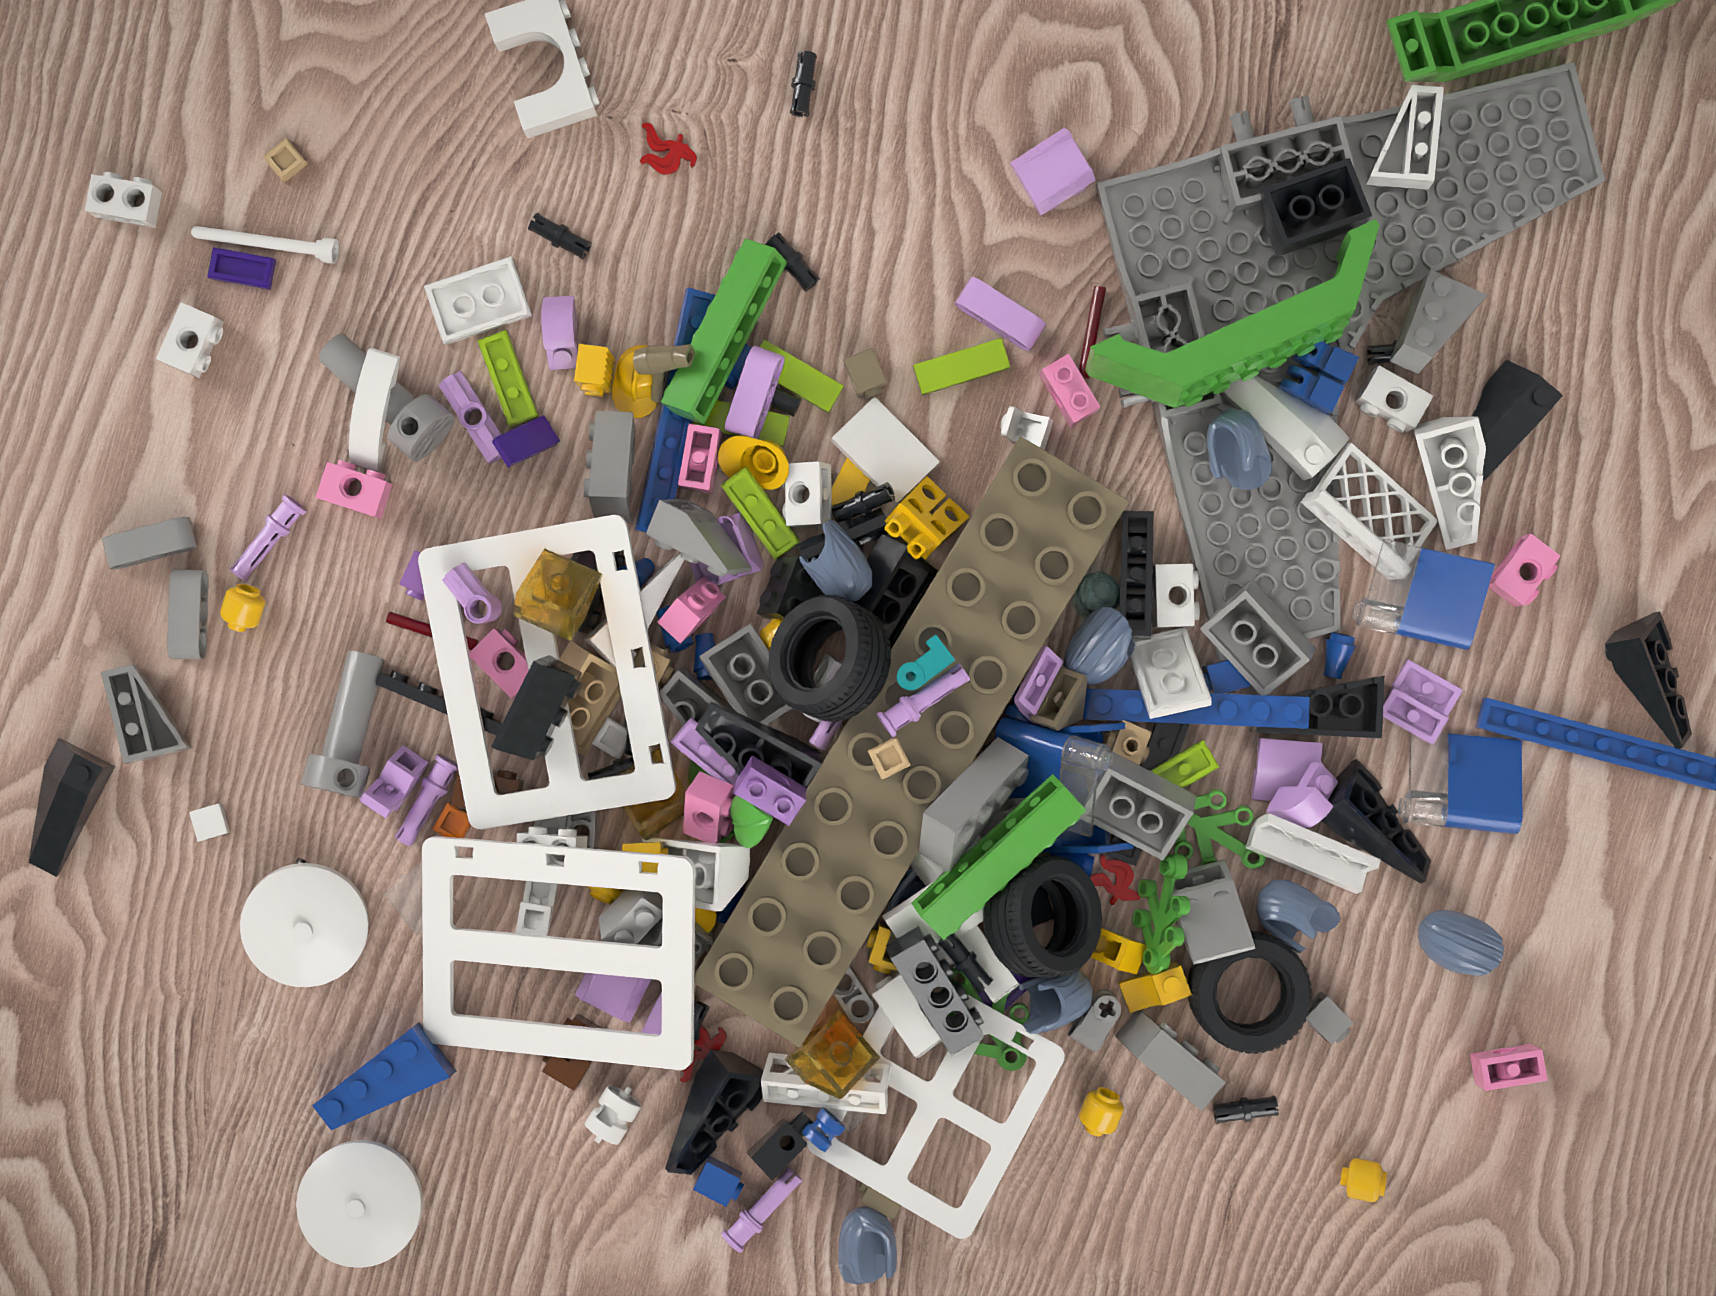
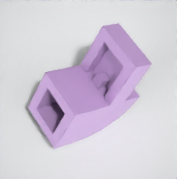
[541,295,578,370]
[360,745,429,818]
[1266,762,1338,829]

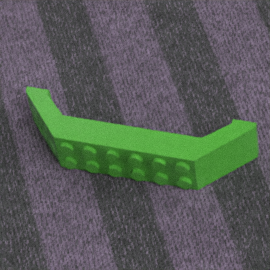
[1386,0,1682,82]
[1085,219,1380,408]

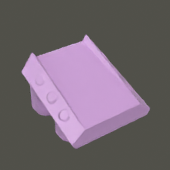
[1010,127,1096,215]
[690,512,763,585]
[575,973,652,1023]

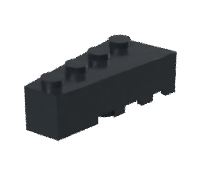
[1250,676,1385,738]

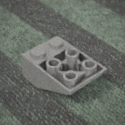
[645,499,752,577]
[1164,860,1255,965]
[599,889,714,962]

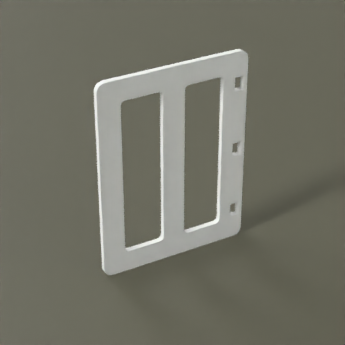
[418,515,676,829]
[422,836,695,1070]

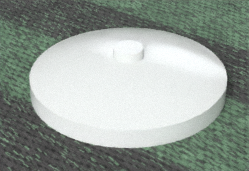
[240,863,369,987]
[296,1140,423,1268]

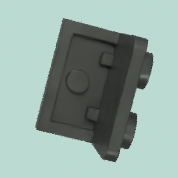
[757,556,825,619]

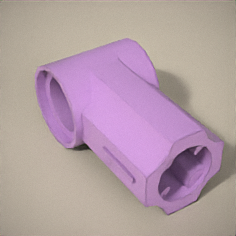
[442,563,502,624]

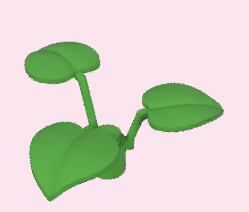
[688,760,773,848]

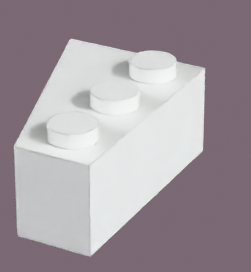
[1366,85,1444,190]

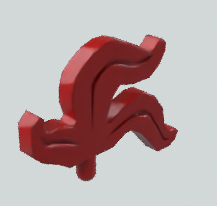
[640,122,697,175]
[1090,855,1141,905]
[680,1026,727,1083]

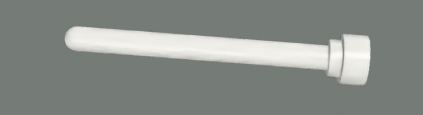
[191,226,339,264]

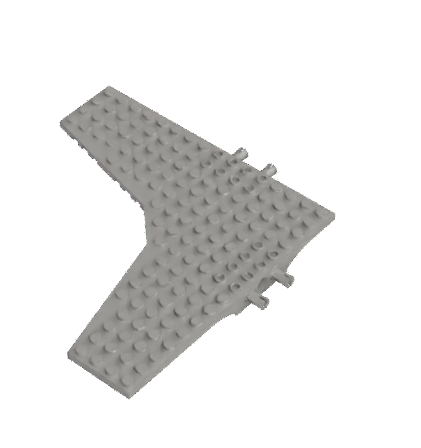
[1096,62,1605,661]

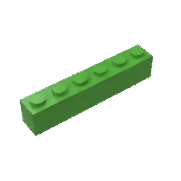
[661,239,787,425]
[911,774,1087,940]

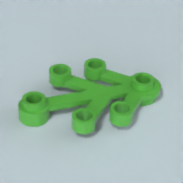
[1174,789,1266,869]
[1132,854,1190,974]
[947,965,1029,1071]

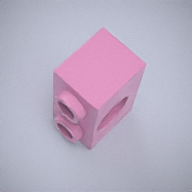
[1039,354,1100,427]
[678,424,723,494]
[315,460,393,519]
[1489,533,1560,607]
[657,576,726,644]
[469,628,528,699]
[683,772,734,843]
[1470,1044,1548,1091]

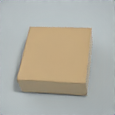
[263,138,308,183]
[868,737,911,780]

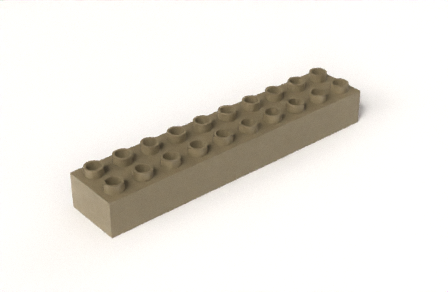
[694,436,1129,1048]

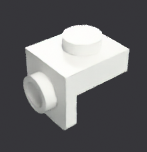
[1001,406,1053,450]

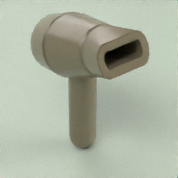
[633,344,695,403]

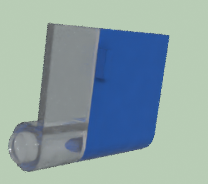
[1352,539,1495,650]
[994,717,1113,837]
[1398,732,1523,834]

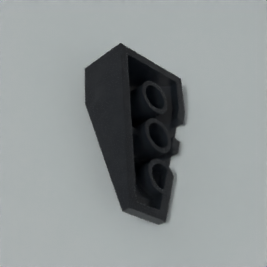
[1471,359,1563,482]
[1605,611,1692,749]
[695,701,822,790]
[28,738,115,877]
[1321,759,1431,884]
[665,1049,764,1175]

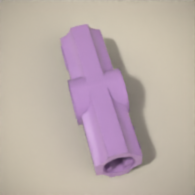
[438,371,502,464]

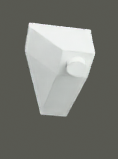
[1221,376,1350,481]
[1414,417,1486,550]
[584,553,684,667]
[643,837,750,911]

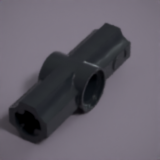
[796,507,888,562]

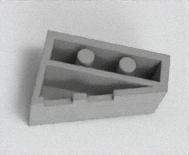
[1390,270,1487,374]
[584,411,635,522]
[101,664,192,764]
[1115,1010,1226,1111]

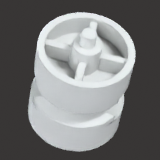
[584,1085,642,1145]

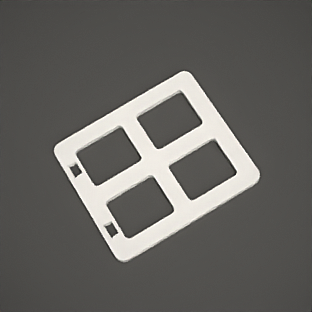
[807,972,1065,1239]

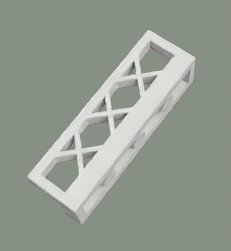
[1246,813,1381,894]
[761,1053,891,1114]

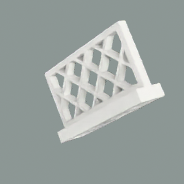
[1301,443,1438,579]

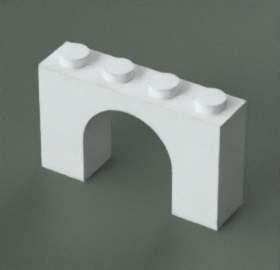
[485,0,600,138]
[872,925,1020,1058]

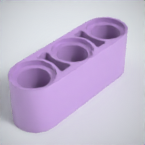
[955,277,1046,351]
[725,345,785,439]

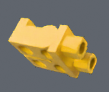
[885,476,969,559]

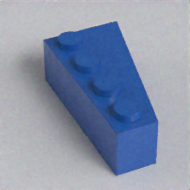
[312,1023,457,1130]

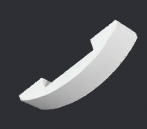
[349,348,400,472]
[515,815,567,936]

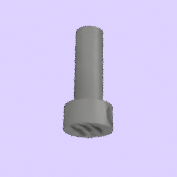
[319,334,454,461]
[300,651,384,798]

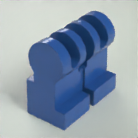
[1278,341,1359,415]

